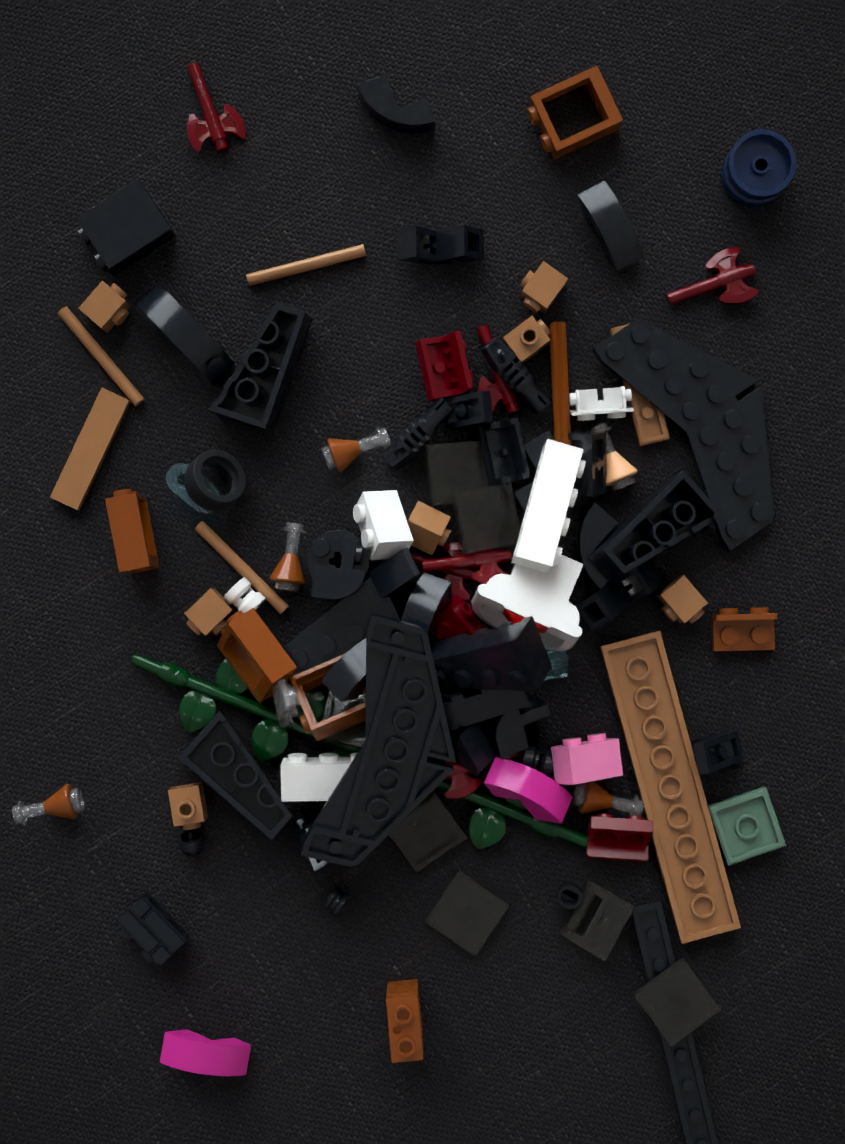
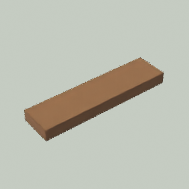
[610,324,670,447]
[50,388,131,511]

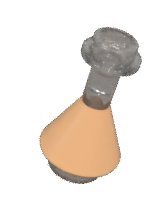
[590,422,638,492]

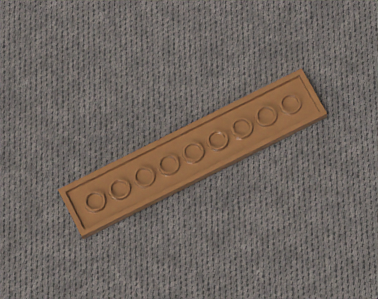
[600,631,741,944]

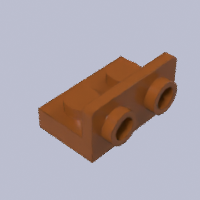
[711,607,778,651]

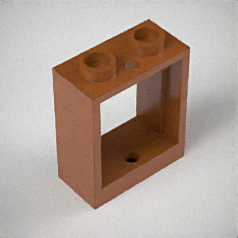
[527,66,623,160]
[105,489,160,574]
[217,608,297,704]
[288,654,366,741]
[386,979,423,1063]

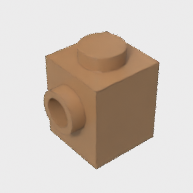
[520,261,568,314]
[78,281,131,333]
[502,316,551,364]
[407,501,451,555]
[656,575,708,624]
[184,588,235,636]
[168,782,208,830]

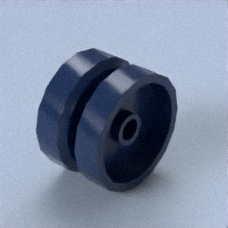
[721,129,797,207]

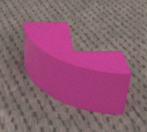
[484,757,573,824]
[160,1029,251,1076]

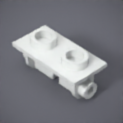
[569,386,634,421]

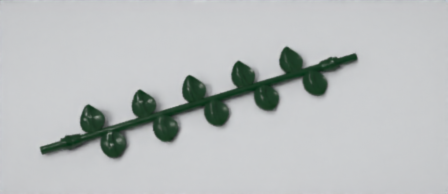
[131,653,588,849]

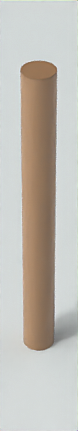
[246,244,366,286]
[58,306,145,407]
[195,521,289,615]

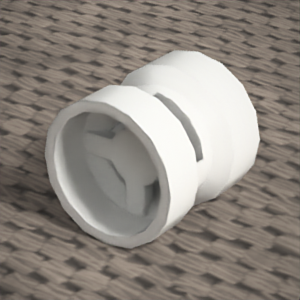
[223,577,266,613]

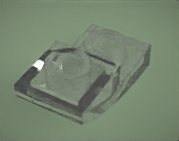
[271,679,300,728]

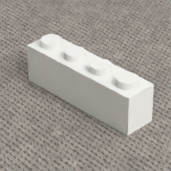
[511,439,586,573]
[281,752,358,802]

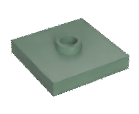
[708,787,786,866]

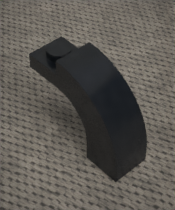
[137,284,235,385]

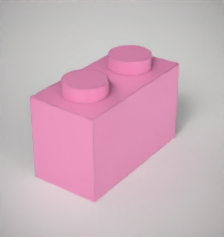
[551,733,623,785]

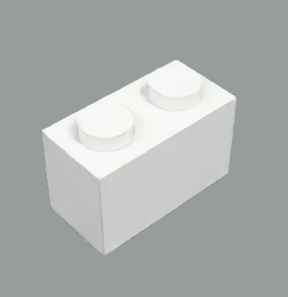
[353,490,414,560]

